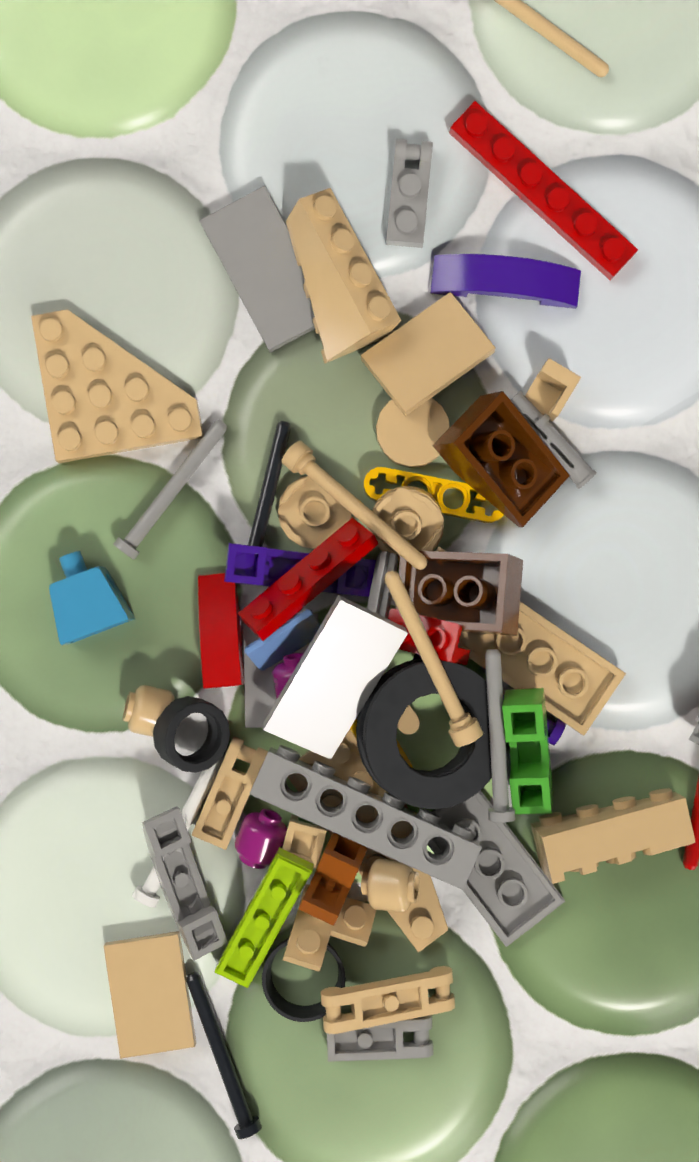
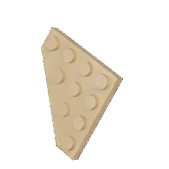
[31,309,204,463]

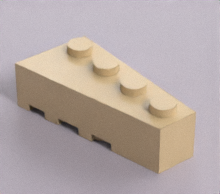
[530,788,696,884]

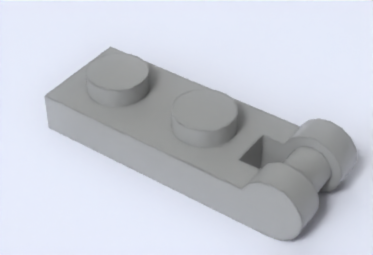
[386,139,433,248]
[327,1015,433,1062]

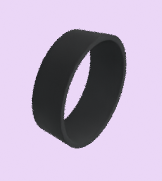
[262,938,346,1022]

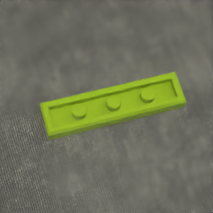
[214,847,314,988]

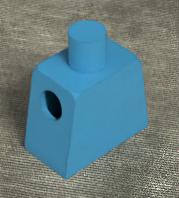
[49,551,135,645]

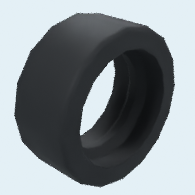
[153,696,230,773]

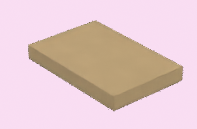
[361,292,496,416]
[103,931,196,1059]

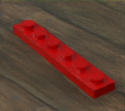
[449,101,638,281]

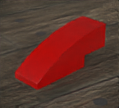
[198,573,245,689]

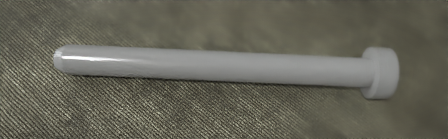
[113,420,227,560]
[485,649,515,823]

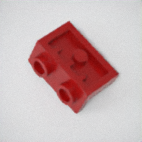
[388,608,470,665]

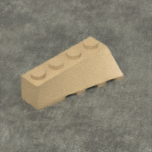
[286,188,402,364]

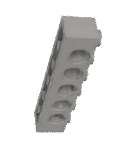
[250,745,482,890]

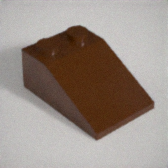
[432,391,570,527]
[395,551,523,636]

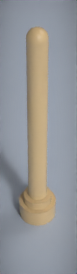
[494,0,609,77]
[282,440,427,570]
[384,571,483,747]

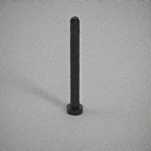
[248,421,291,547]
[186,972,262,1139]

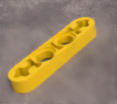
[364,467,504,523]

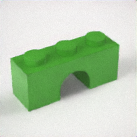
[502,688,553,814]

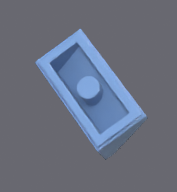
[244,609,321,671]

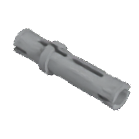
[511,391,597,489]

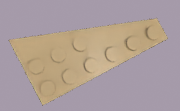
[288,714,448,953]

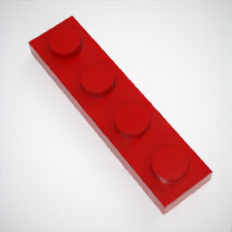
[238,517,379,641]

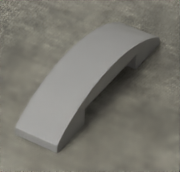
[142,806,228,961]

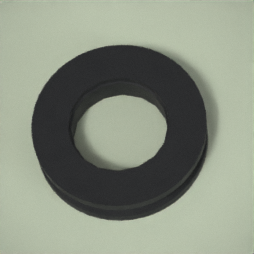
[356,659,506,809]

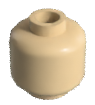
[123,685,175,737]
[361,859,420,912]

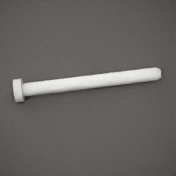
[132,754,224,907]

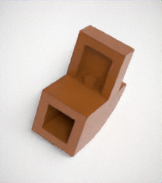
[299,832,368,926]

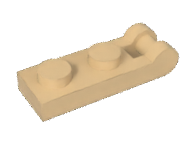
[192,737,268,850]

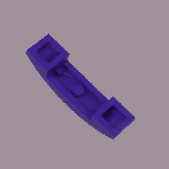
[430,254,581,309]
[224,543,376,597]

